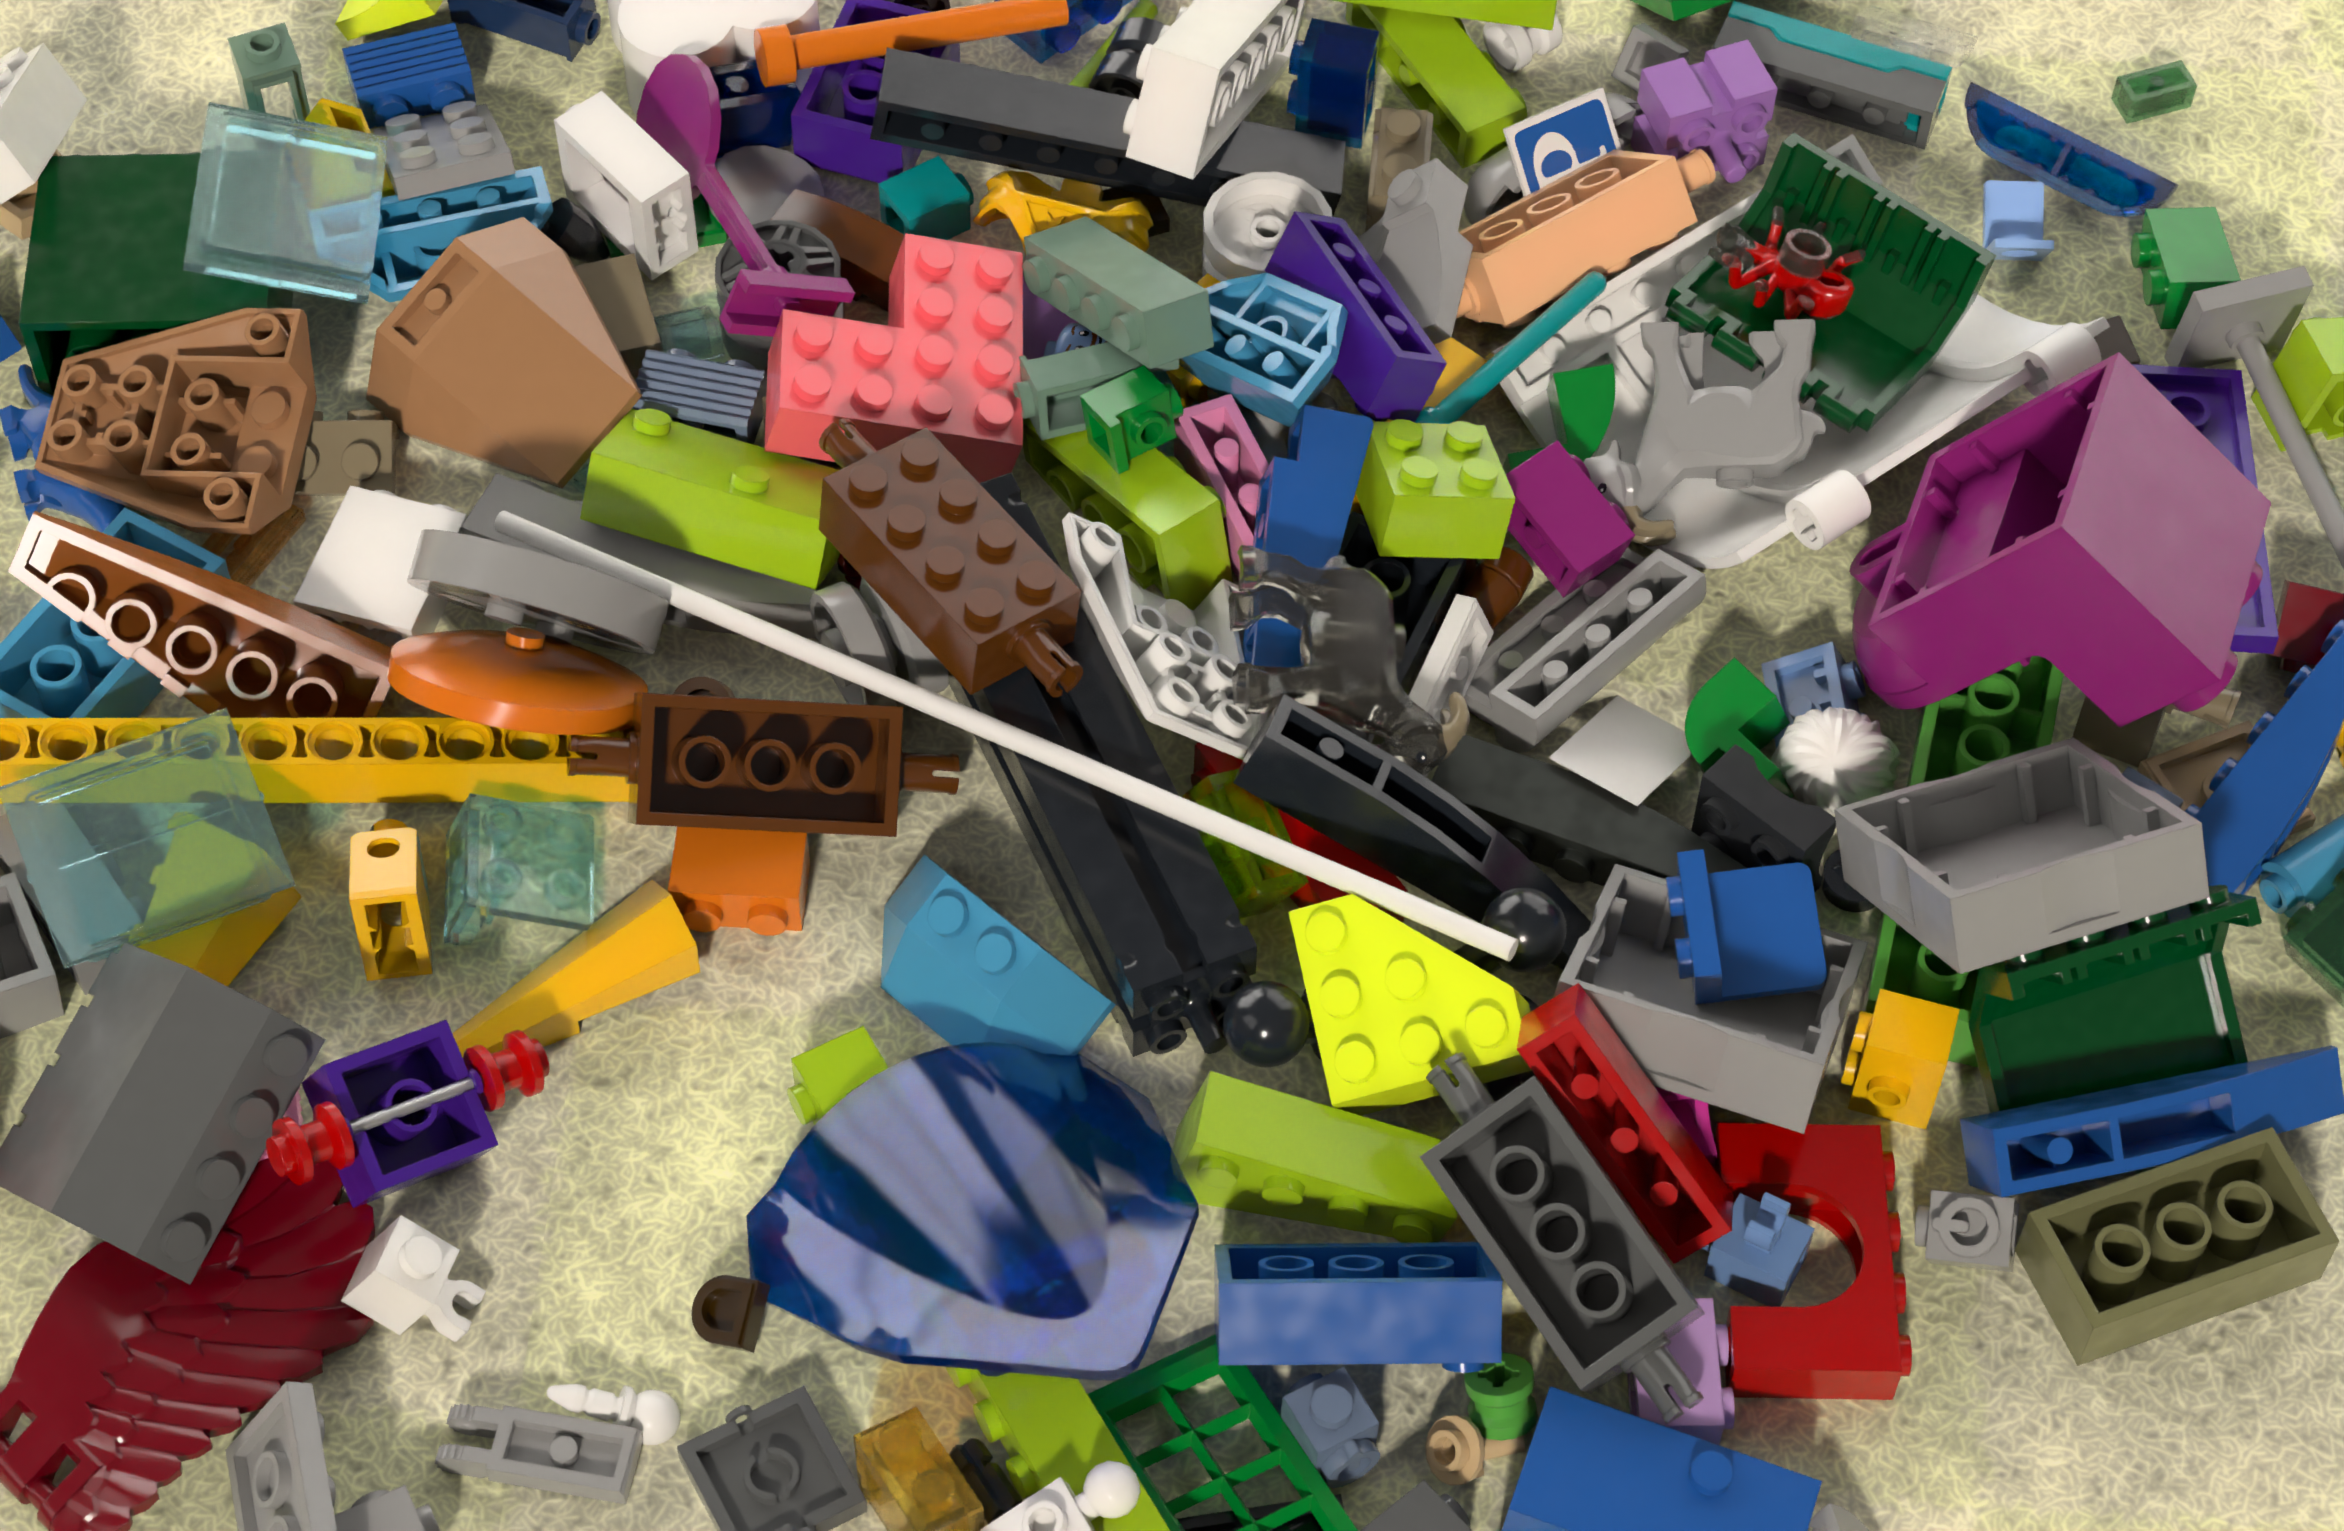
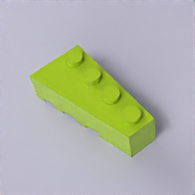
[1023,418,1233,611]
[1162,1071,1458,1243]

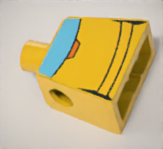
[349,819,433,981]

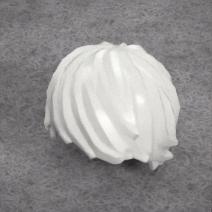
[1771,706,1900,815]

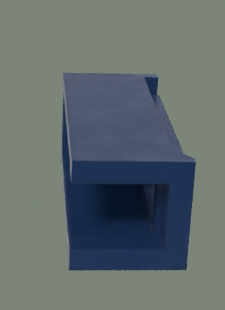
[448,0,601,62]

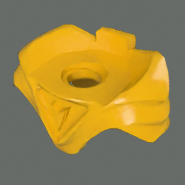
[973,170,1153,254]

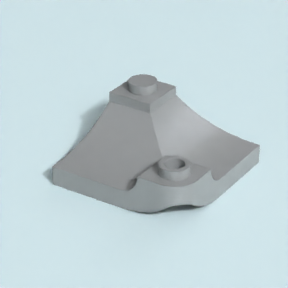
[1331,158,1473,379]

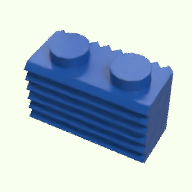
[342,22,476,129]

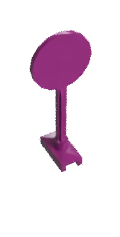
[636,54,855,337]

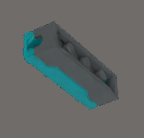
[1713,1,1953,150]

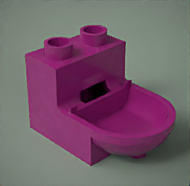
[1849,352,2271,727]

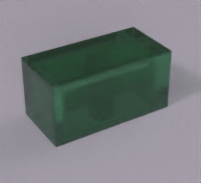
[2111,60,2197,124]

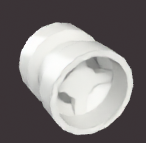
[1483,14,1563,73]

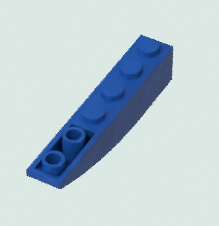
[2185,619,2344,895]
[1960,1046,2344,1197]

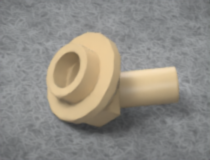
[1425,1415,1525,1486]

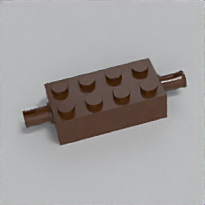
[819,418,1083,697]
[567,693,960,837]

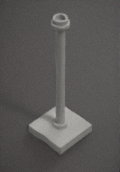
[2164,266,2344,569]

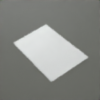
[1549,695,1692,807]

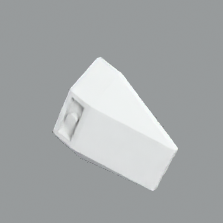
[1062,512,1273,760]

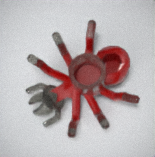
[1708,206,1866,320]

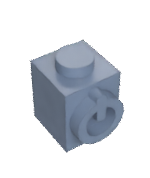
[1280,1367,1381,1488]

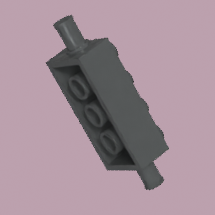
[1420,1052,1705,1424]

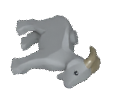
[1583,319,1826,547]

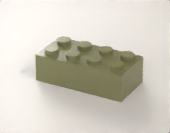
[2015,1127,2340,1366]

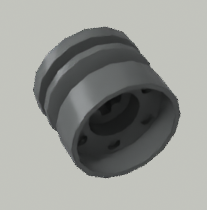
[715,220,845,378]

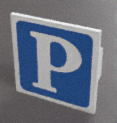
[1503,87,1622,197]

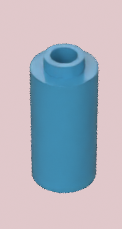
[2259,814,2344,919]

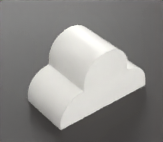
[607,0,820,123]

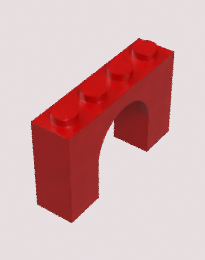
[1714,1123,1912,1400]

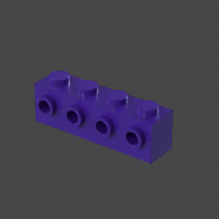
[1265,211,1447,422]

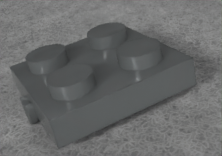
[677,1386,868,1531]

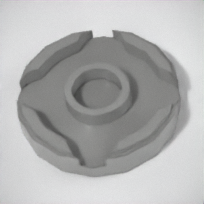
[709,145,825,225]

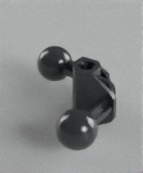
[1223,887,1567,1067]

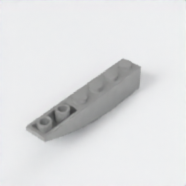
[461,473,819,639]

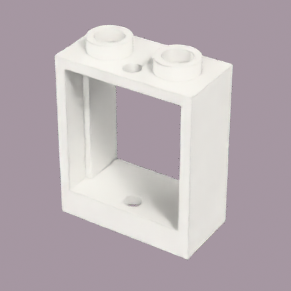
[554,91,699,280]

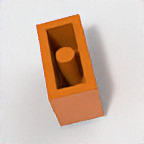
[668,827,810,936]

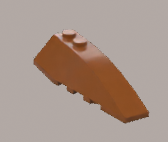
[8,511,392,718]

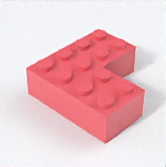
[764,233,1023,483]

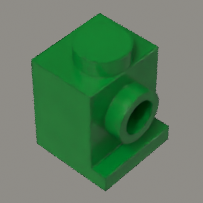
[1080,365,1184,474]

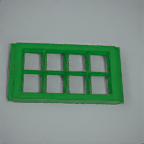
[1087,1334,1358,1531]

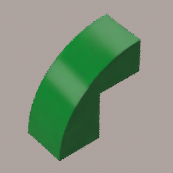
[1503,363,1615,474]

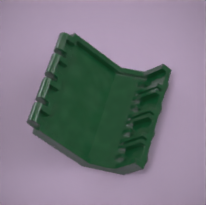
[1664,132,1997,433]
[1968,885,2262,1113]

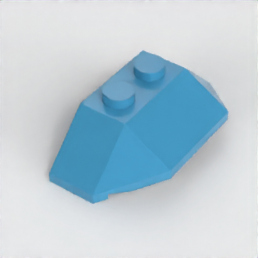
[307,166,553,303]
[1179,273,1348,428]
[880,854,1116,1066]

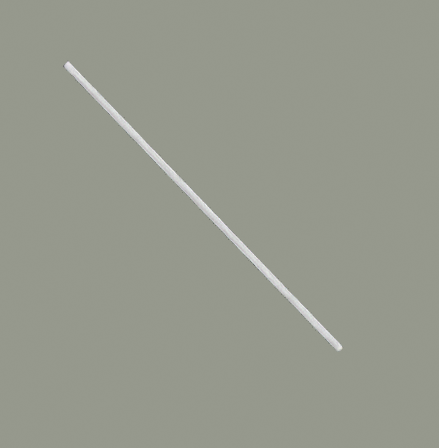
[494,510,1519,961]

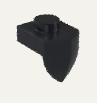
[540,197,610,263]

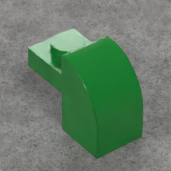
[1685,657,1794,798]

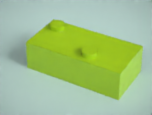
[580,408,840,590]

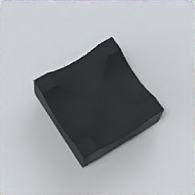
[1691,744,1836,893]

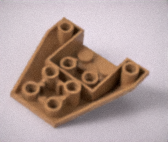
[366,217,643,489]
[35,308,317,534]

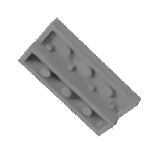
[1464,548,1706,753]

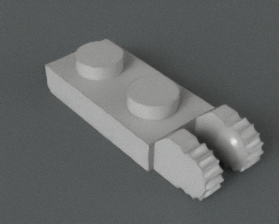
[435,1404,643,1504]

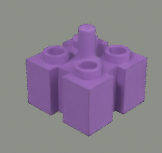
[1630,39,1778,183]

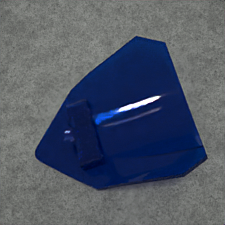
[746,1042,1199,1381]

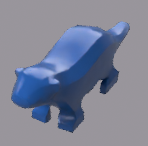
[0,364,126,532]

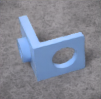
[1983,180,2054,261]

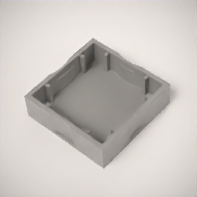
[1834,738,2210,974]
[1554,864,1868,1134]

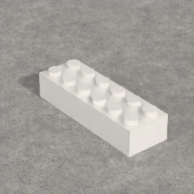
[1123,0,1307,180]

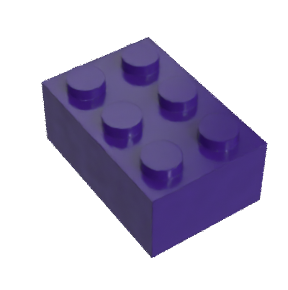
[791,0,960,183]

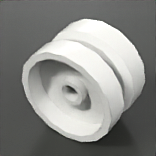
[1202,172,1332,282]

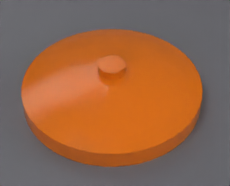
[387,627,648,735]

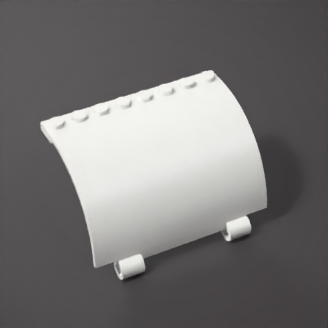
[1484,134,2110,569]

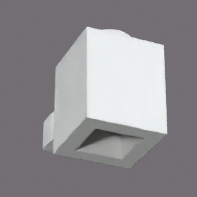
[341,1215,486,1342]

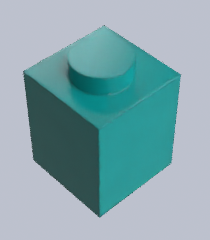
[879,155,974,240]

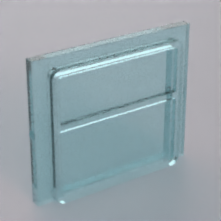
[183,102,388,304]
[0,708,295,969]

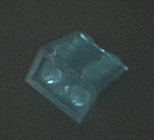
[444,793,594,946]

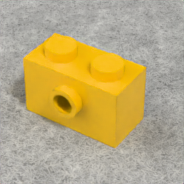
[1841,989,1960,1130]

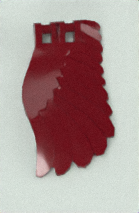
[0,1158,375,1531]

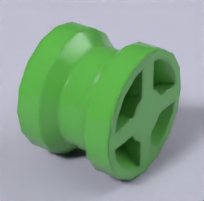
[1464,1353,1538,1441]

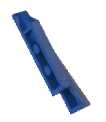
[1242,405,1374,691]

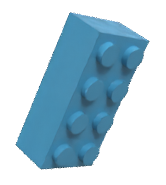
[0,507,231,718]

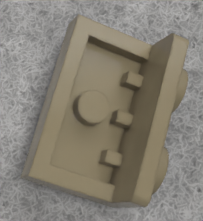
[294,410,400,496]

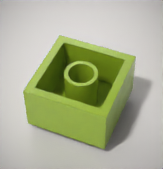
[1355,419,1516,559]

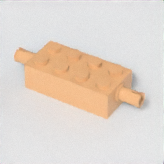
[1456,148,1716,328]

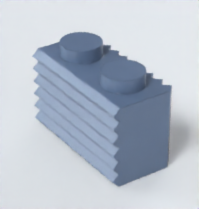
[631,348,767,445]

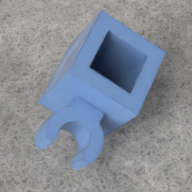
[1702,1192,1815,1307]

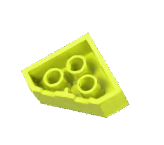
[1288,894,1532,1116]

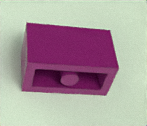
[1506,440,1635,598]

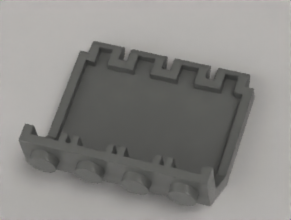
[0,943,326,1284]

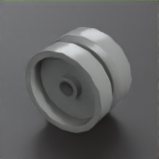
[810,577,949,706]

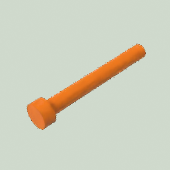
[754,0,1069,87]

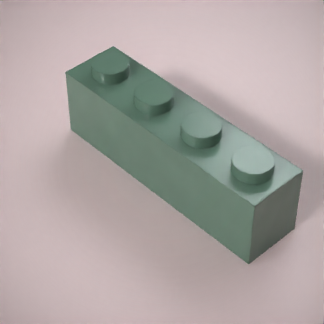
[1022,216,1214,369]

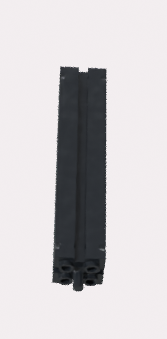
[948,473,1257,1057]

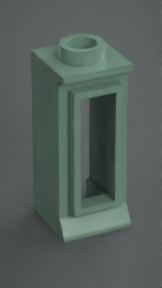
[227,22,310,166]
[1013,342,1181,440]

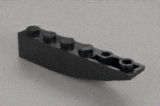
[1233,694,1591,971]

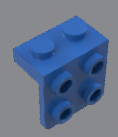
[1666,849,1827,1005]

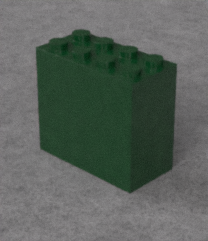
[18,151,300,396]

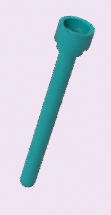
[1415,272,1607,424]

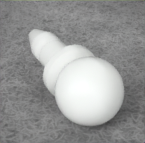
[547,1384,680,1445]

